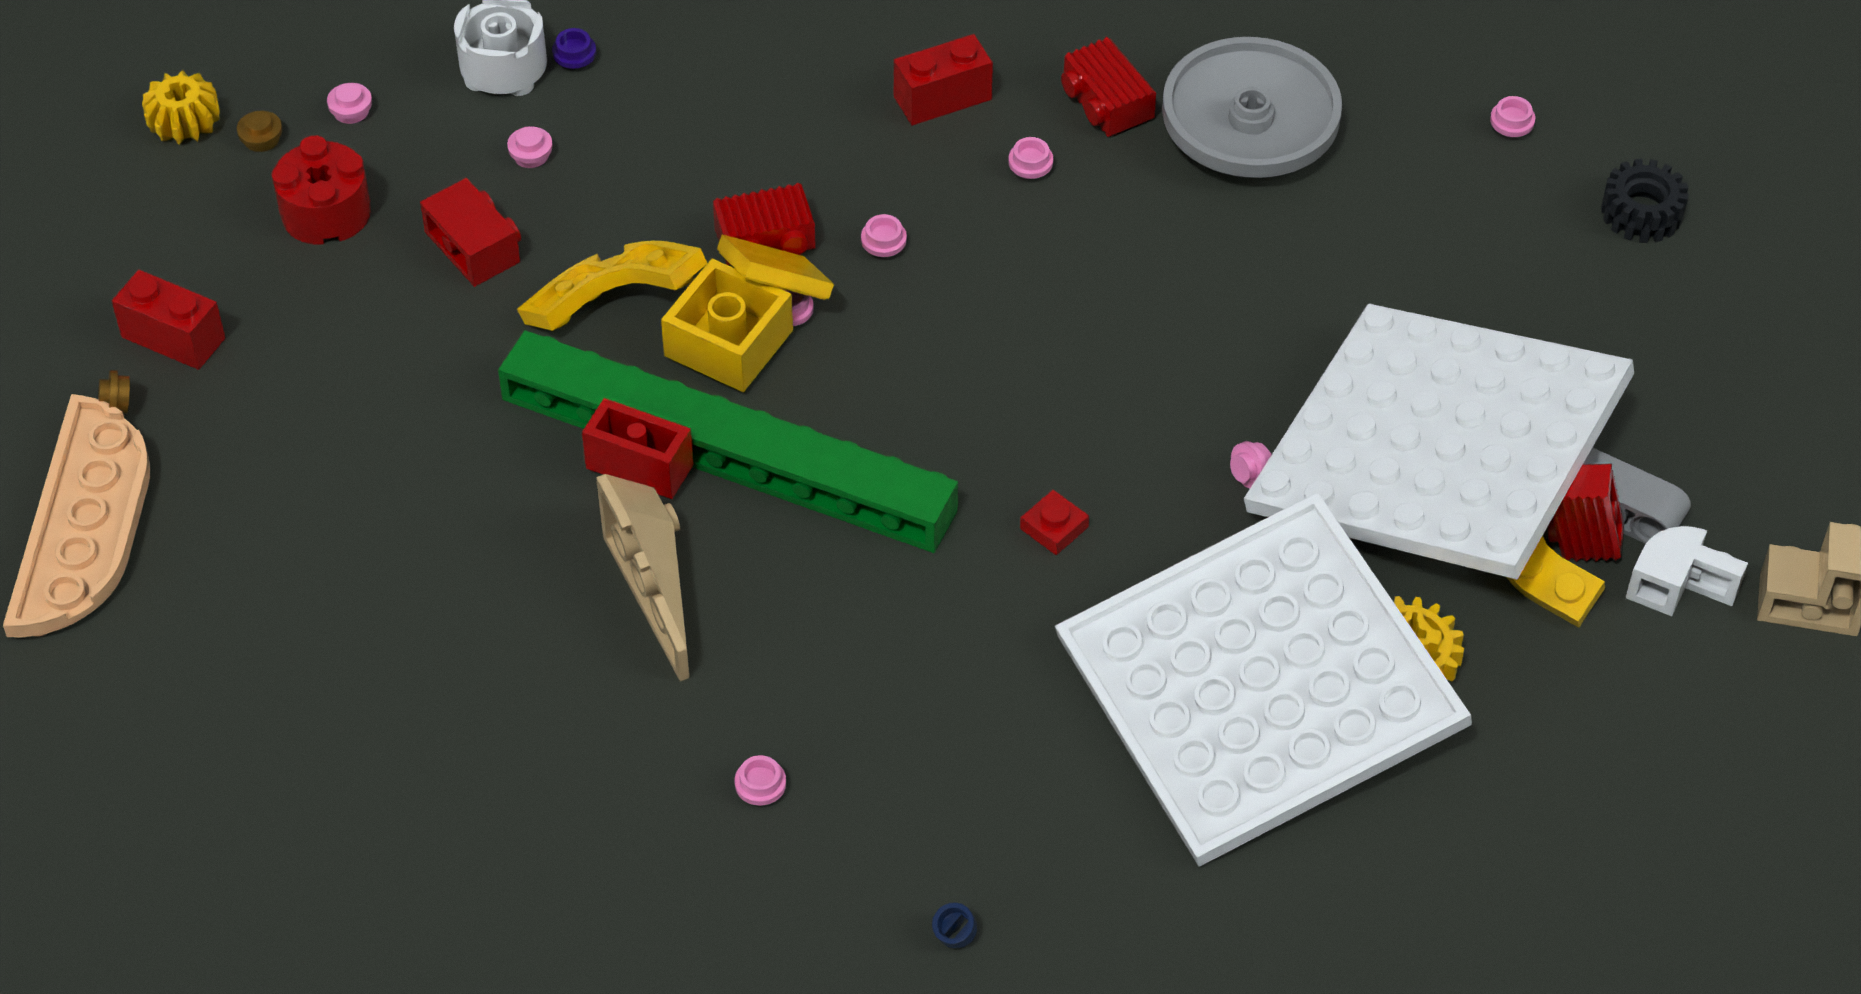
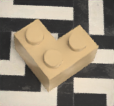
[1757,522,1861,636]

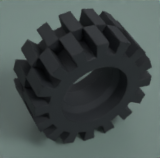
[1601,159,1689,243]

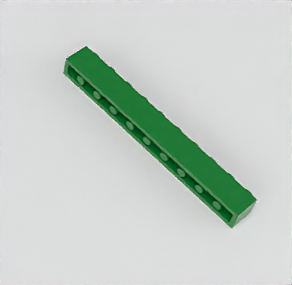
[498,330,958,553]

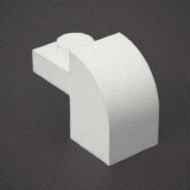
[1626,526,1748,616]

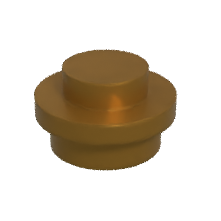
[237,111,282,152]
[98,370,130,414]

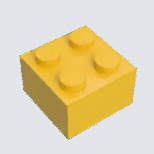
[661,258,793,393]

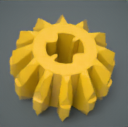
[142,70,220,145]

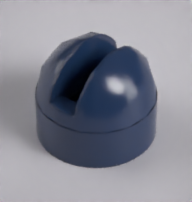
[932,902,977,948]

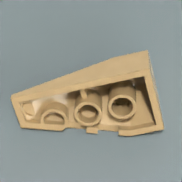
[596,474,689,682]

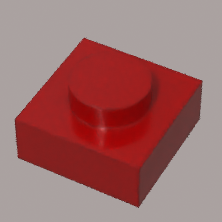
[1020,490,1089,555]

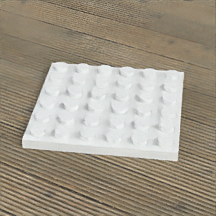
[1244,304,1634,579]
[1055,492,1472,867]

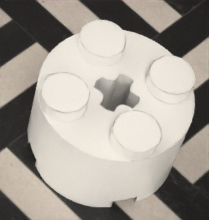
[454,0,547,96]

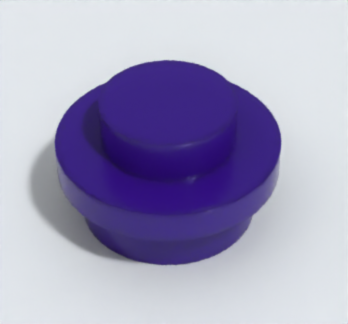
[552,28,596,69]

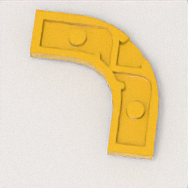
[517,240,708,331]
[1507,535,1605,628]

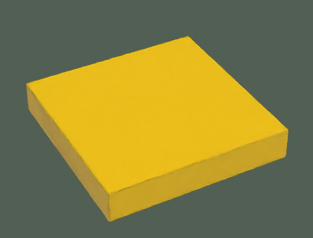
[717,234,834,300]

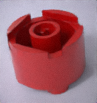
[272,135,370,245]

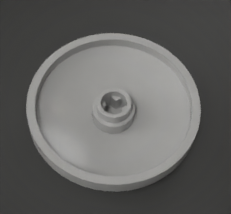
[1162,37,1342,178]

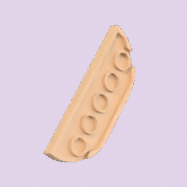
[3,394,150,637]

